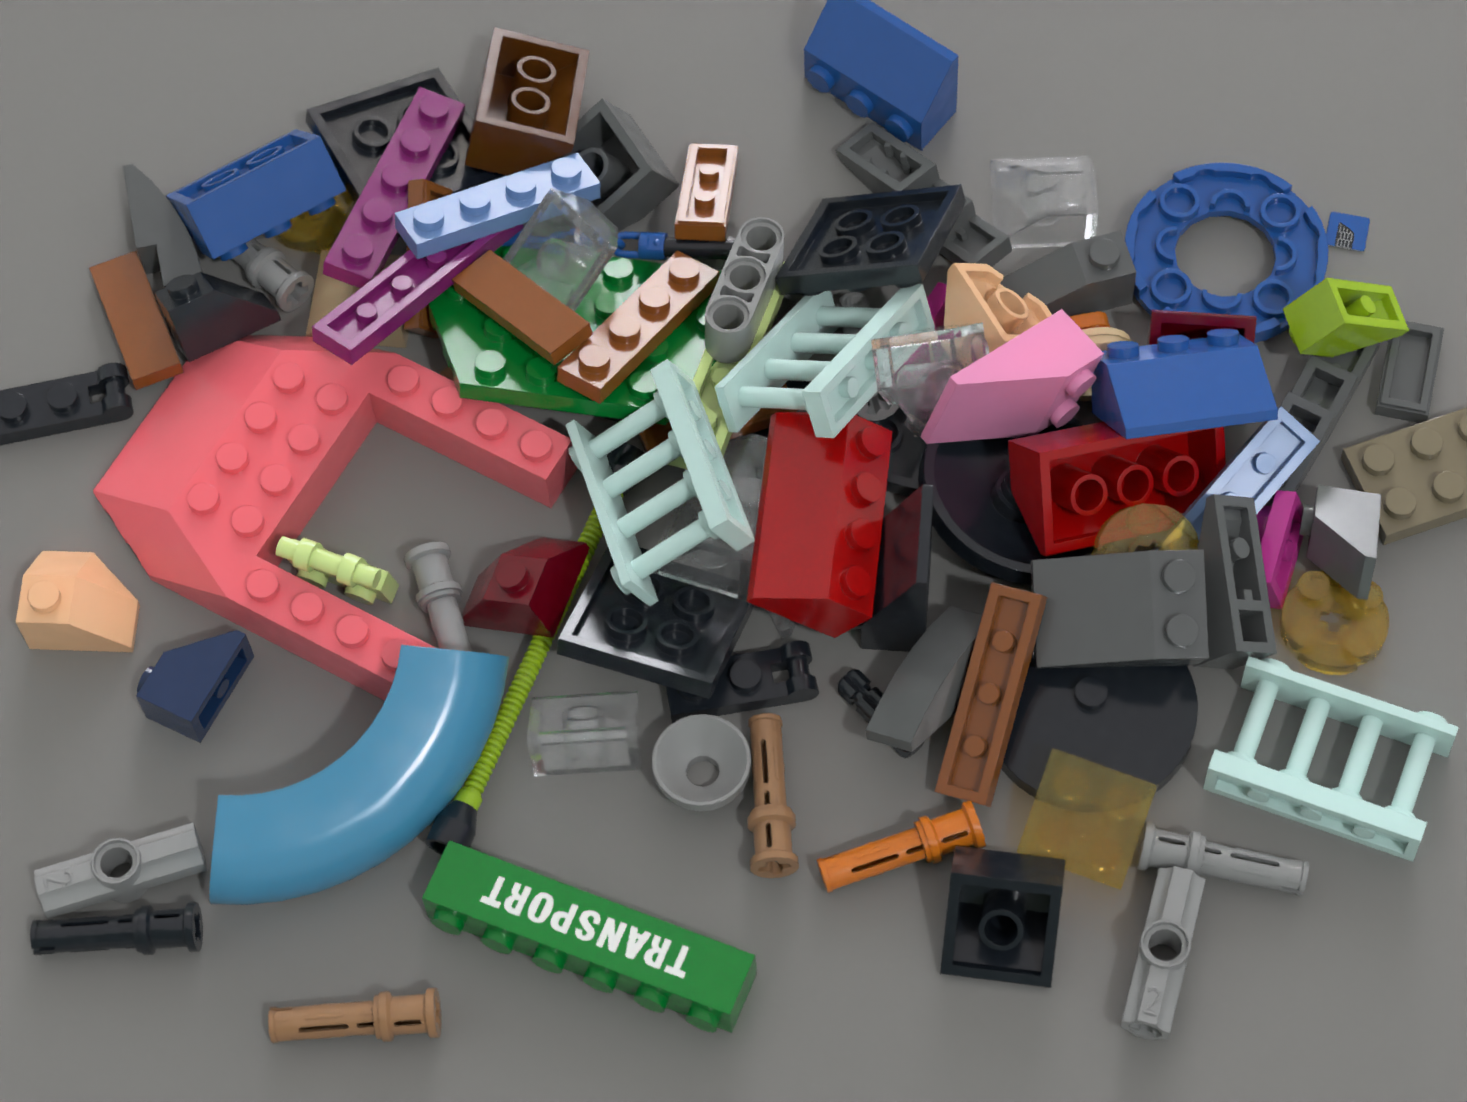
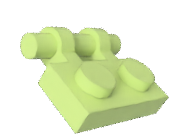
[276,536,399,605]

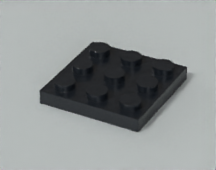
[305,67,506,204]
[775,184,966,296]
[557,547,755,699]

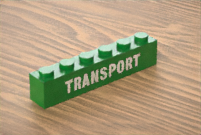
[422,840,757,1033]

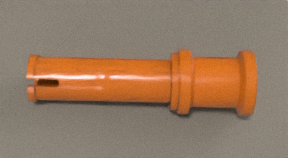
[816,800,986,893]

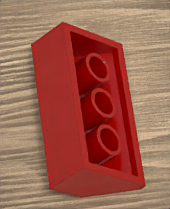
[747,412,893,638]
[1008,422,1226,556]

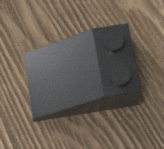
[523,98,680,248]
[1030,550,1209,669]

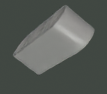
[705,217,785,363]

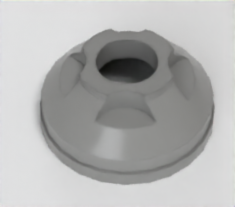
[652,714,751,811]

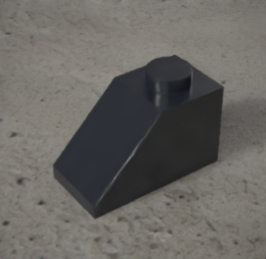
[154,272,281,362]

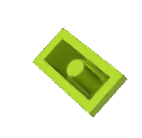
[1283,278,1409,357]

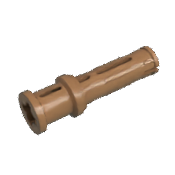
[747,713,799,878]
[268,987,442,1043]

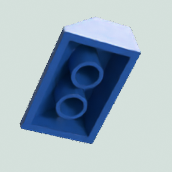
[804,0,959,151]
[166,129,346,261]
[1091,329,1278,439]

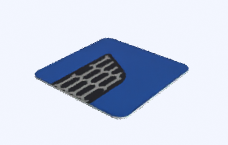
[1326,212,1370,251]

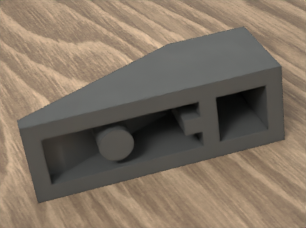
[1000,230,1136,316]
[1193,494,1277,669]

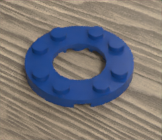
[1125,163,1328,343]

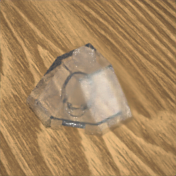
[871,322,989,437]

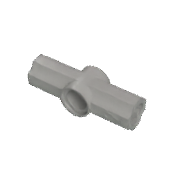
[34,823,207,919]
[1121,866,1206,1040]

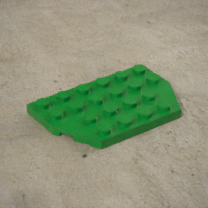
[429,244,722,425]

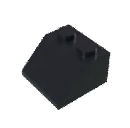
[940,846,1066,988]

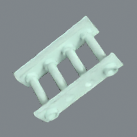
[714,284,935,438]
[566,359,755,606]
[1203,656,1459,862]

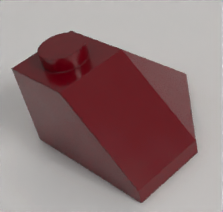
[462,537,590,638]

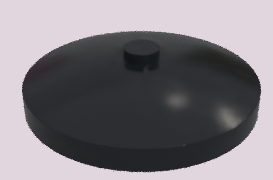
[918,417,1113,585]
[1001,650,1198,812]

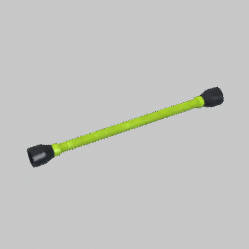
[425,443,645,855]

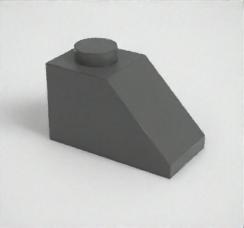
[1299,485,1381,600]

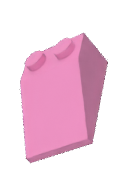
[920,309,1104,444]

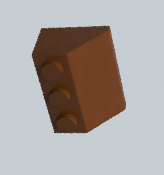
[464,27,590,176]

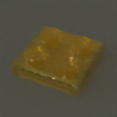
[1017,748,1158,890]

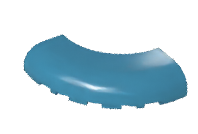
[209,645,509,905]

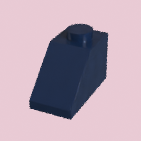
[136,630,254,743]

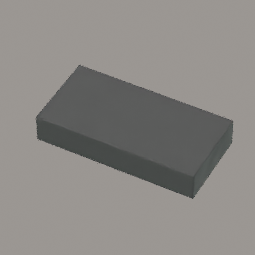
[1375,321,1444,423]

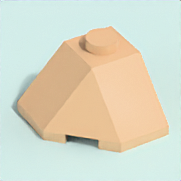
[943,263,1052,372]
[16,551,140,652]

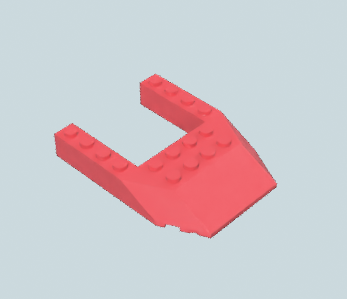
[93,335,577,701]

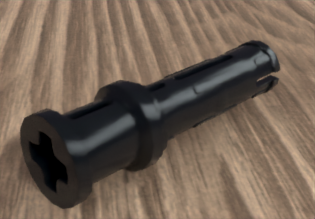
[30,902,203,956]

